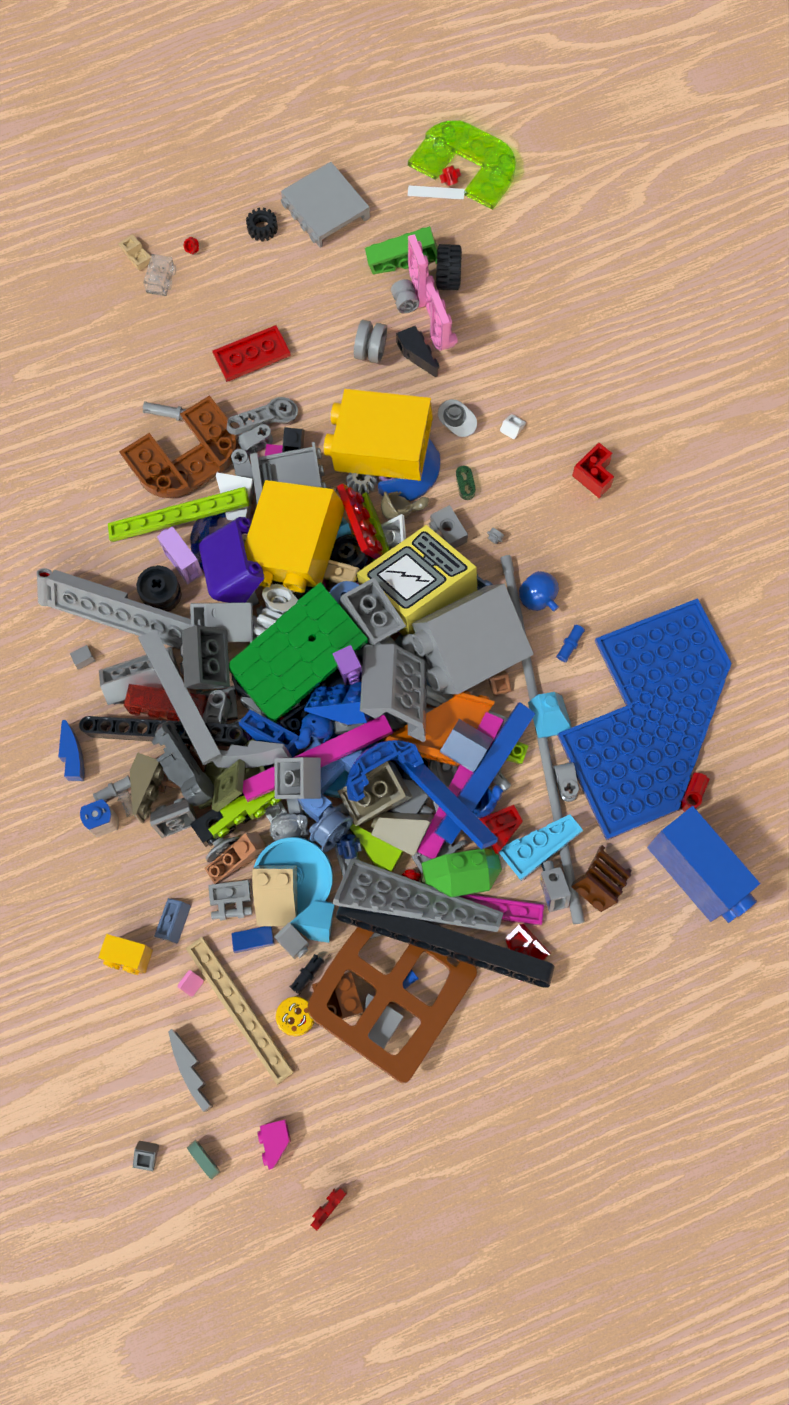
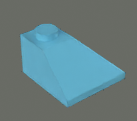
[528,692,572,738]

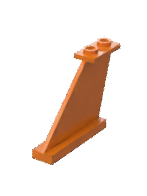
[384,691,495,767]

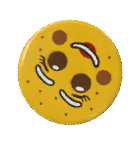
[276,996,314,1037]

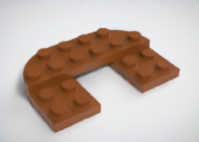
[119,395,237,498]

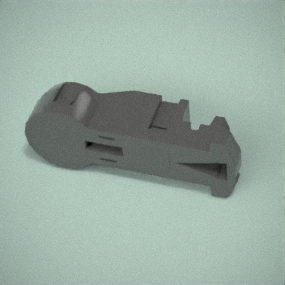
[152,721,214,806]

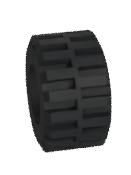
[436,244,462,290]

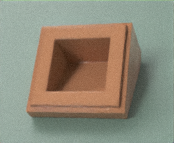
[488,671,512,696]

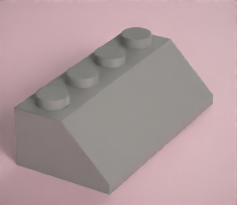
[99,647,181,705]

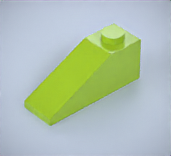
[350,823,403,872]

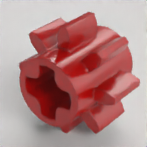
[439,165,461,186]

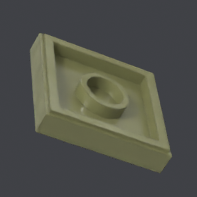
[212,759,245,812]

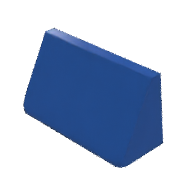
[231,926,275,953]

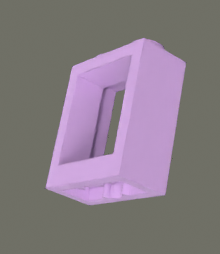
[157,526,203,584]

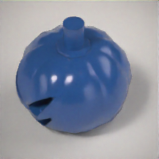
[519,571,559,612]

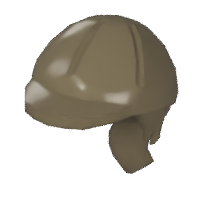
[381,491,429,520]

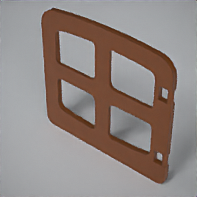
[307,927,477,1083]

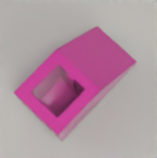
[257,1120,291,1170]

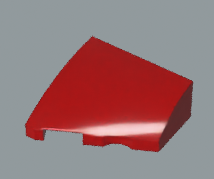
[505,923,551,982]

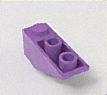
[332,645,362,685]

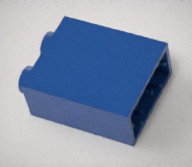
[647,806,760,923]

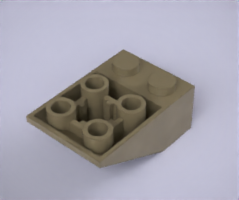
[130,753,164,824]

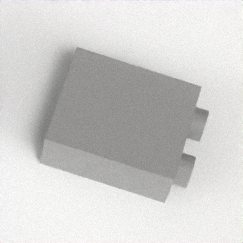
[411,583,533,694]

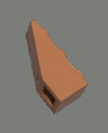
[204,832,267,884]

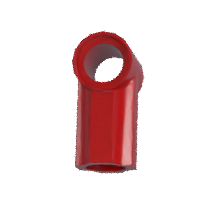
[680,772,710,812]

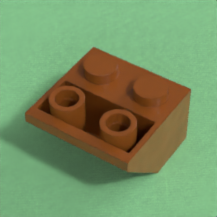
[312,972,363,1020]

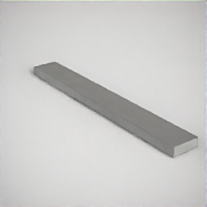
[138,629,222,765]

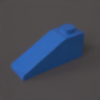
[239,710,299,758]

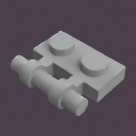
[208,880,252,921]

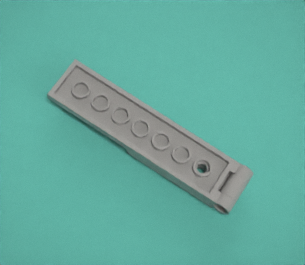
[37,568,191,649]

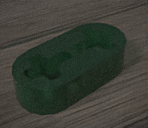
[456,466,476,500]

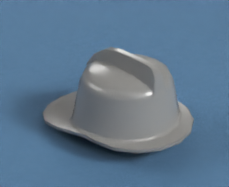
[438,399,477,437]

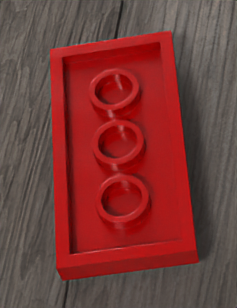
[212,325,291,382]
[337,483,383,559]

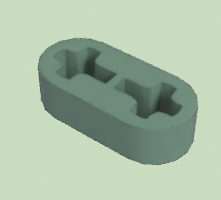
[187,1140,220,1179]

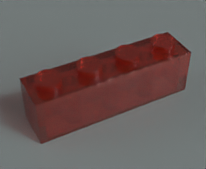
[124,684,208,721]

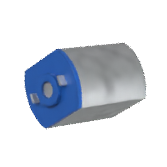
[80,799,119,837]

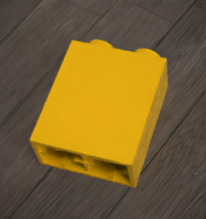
[324,389,433,481]
[244,480,345,593]

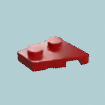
[479,804,523,854]

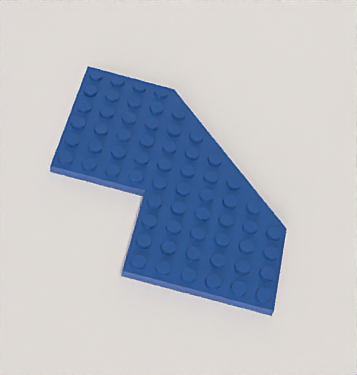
[557,598,732,840]

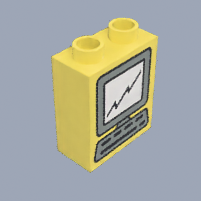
[357,525,477,636]

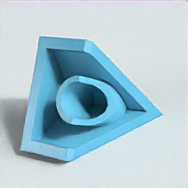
[290,900,335,943]

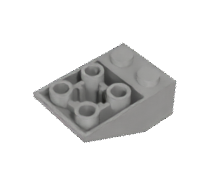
[190,603,253,642]

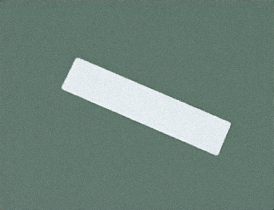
[408,185,465,199]

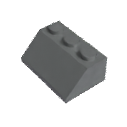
[182,625,230,689]

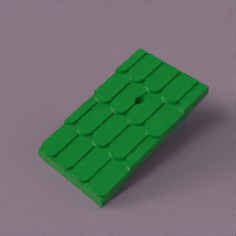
[229,582,368,723]

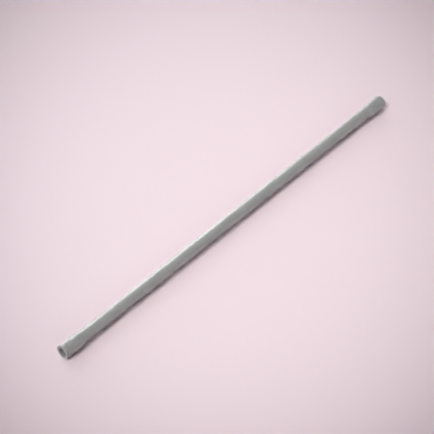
[500,555,585,924]

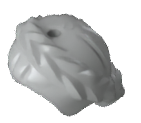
[270,812,309,841]

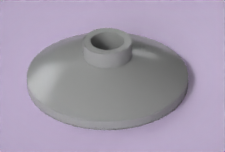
[206,837,240,862]

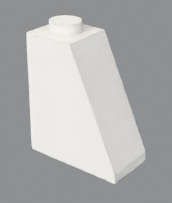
[216,472,255,521]

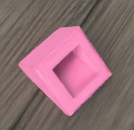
[177,970,204,997]

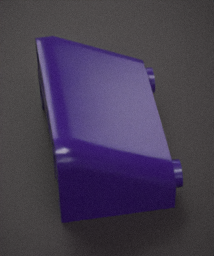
[199,517,264,603]

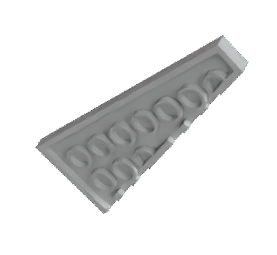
[333,858,503,932]

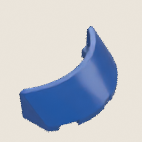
[378,438,440,502]
[346,740,424,802]

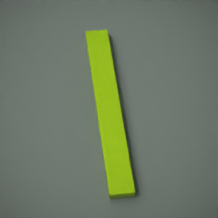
[108,487,250,542]

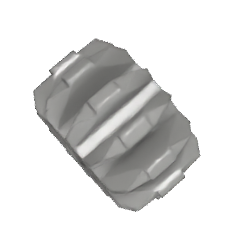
[346,473,377,495]

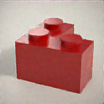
[572,443,614,498]

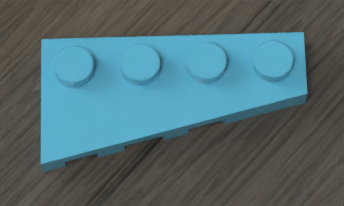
[499,815,583,881]

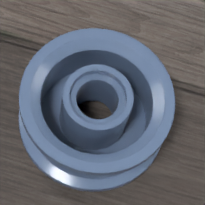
[309,806,353,852]

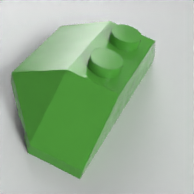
[421,848,502,897]

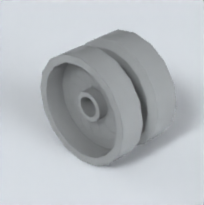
[354,319,387,364]

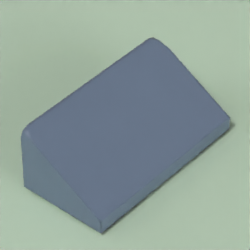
[154,898,191,944]

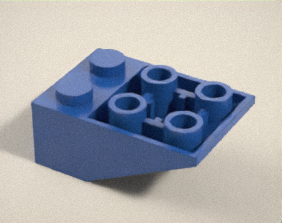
[304,682,370,725]

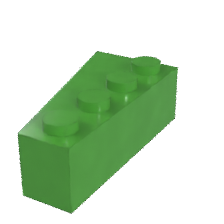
[365,226,438,275]

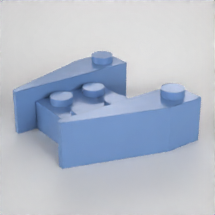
[298,736,367,823]

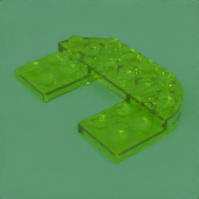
[408,120,516,210]

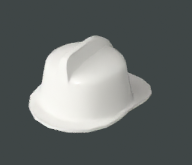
[262,584,298,614]

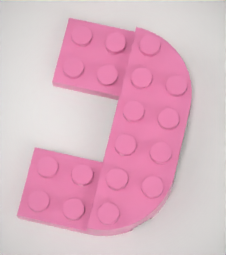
[408,234,458,351]

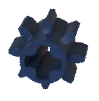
[336,834,362,859]

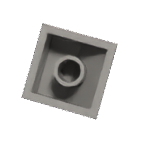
[275,757,321,799]

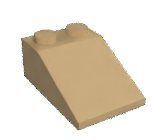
[252,865,297,926]

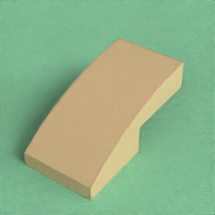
[118,235,153,271]

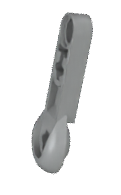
[226,397,298,435]

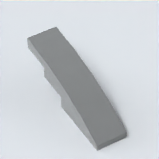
[213,740,292,768]
[168,1029,213,1112]

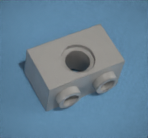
[429,505,468,548]

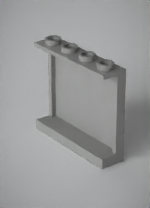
[281,162,370,248]
[250,442,327,504]

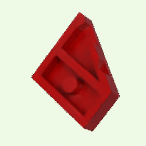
[311,1188,347,1231]

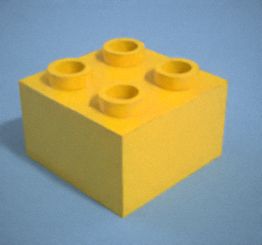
[98,934,153,975]

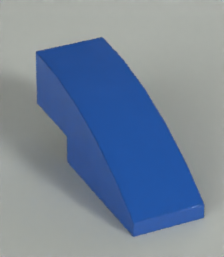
[58,720,85,781]

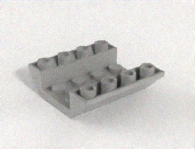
[360,644,427,742]

